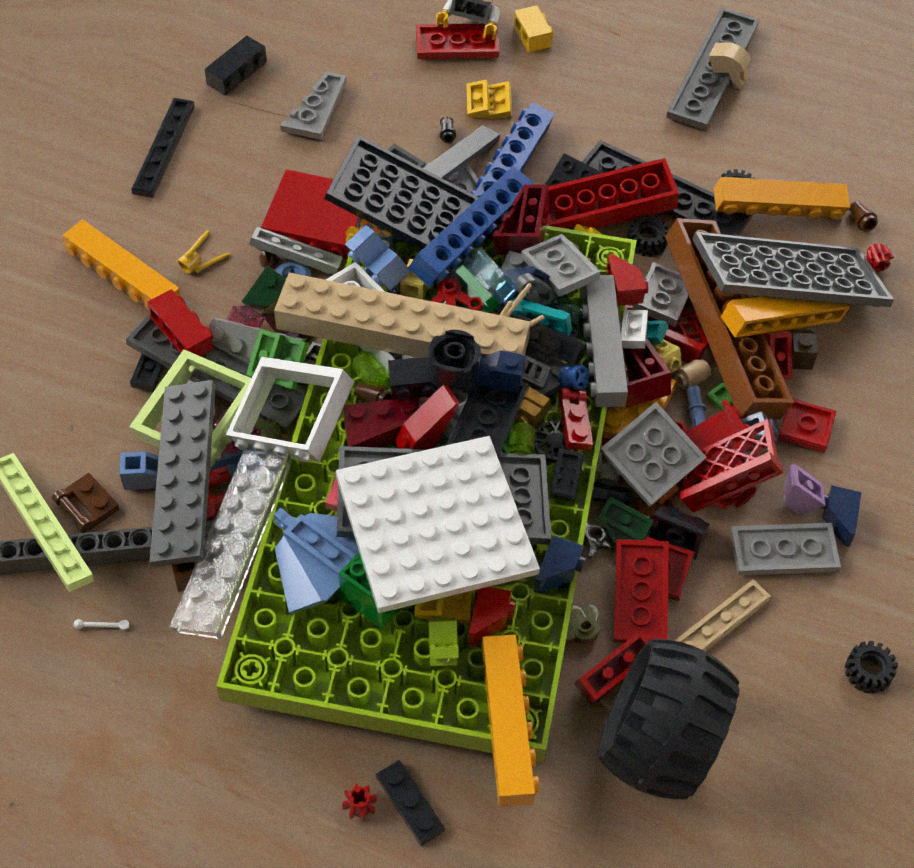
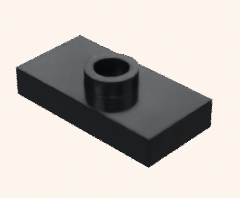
[549,448,584,502]

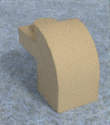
[709,43,751,89]

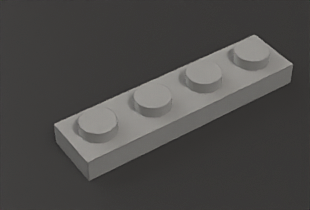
[249,227,343,275]

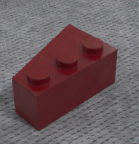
[492,184,550,255]
[622,337,671,408]
[343,398,420,448]

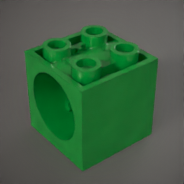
[339,552,401,629]

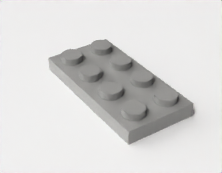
[730,523,841,576]

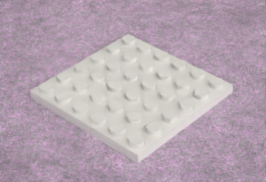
[336,436,540,613]

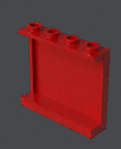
[261,169,359,260]

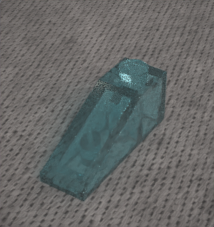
[463,247,516,304]

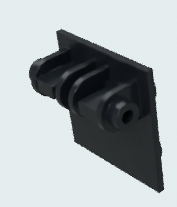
[545,153,601,187]

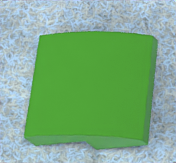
[246,329,309,390]

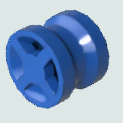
[559,366,589,390]

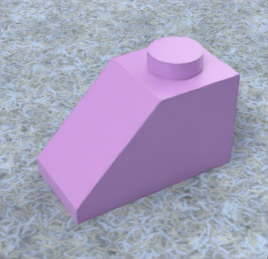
[784,463,826,516]

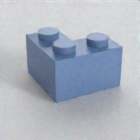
[345,225,411,291]

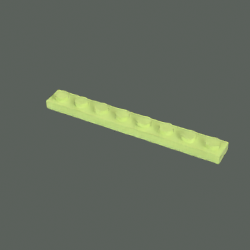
[0,453,94,592]

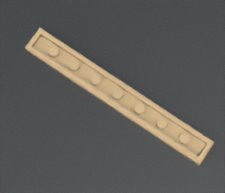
[600,579,772,712]

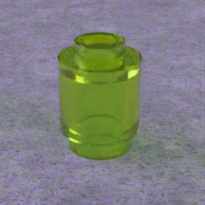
[352,352,387,386]
[508,422,536,454]

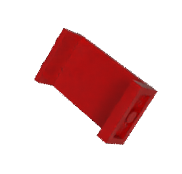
[677,399,754,489]

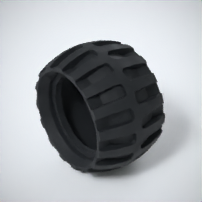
[597,639,740,799]

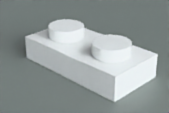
[621,310,648,349]

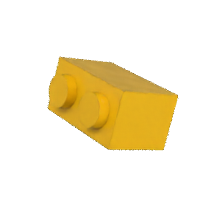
[514,6,554,53]

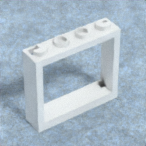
[226,357,354,462]

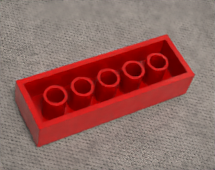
[546,158,679,230]

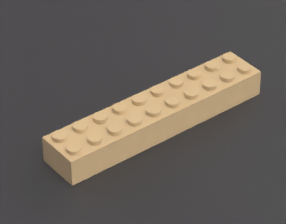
[274,273,531,358]

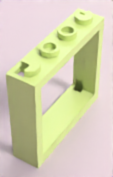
[129,350,252,469]

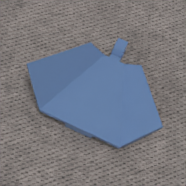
[273,508,359,615]

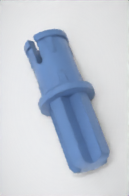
[686,385,706,427]

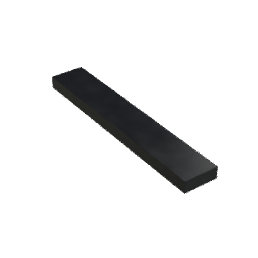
[131,98,195,198]

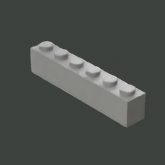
[579,275,628,407]

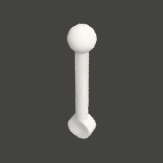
[74,619,130,631]

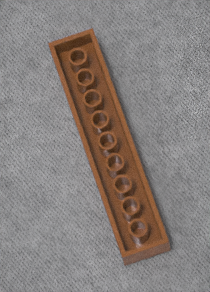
[665,218,794,420]

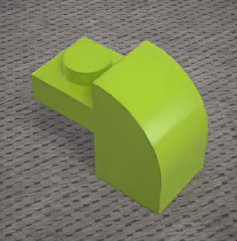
[428,618,459,666]

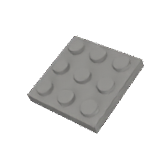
[599,402,707,507]

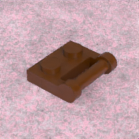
[52,473,120,533]

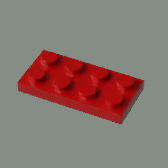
[416,23,499,59]
[614,539,669,643]

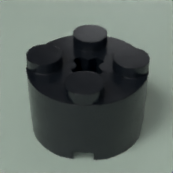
[428,330,481,391]

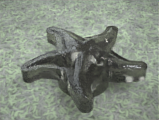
[583,522,615,559]

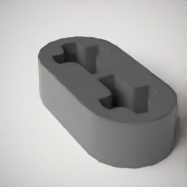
[515,273,554,306]

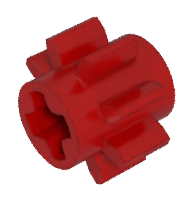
[865,243,894,272]
[342,783,377,821]

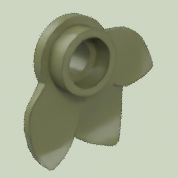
[254,417,282,461]
[566,603,600,643]

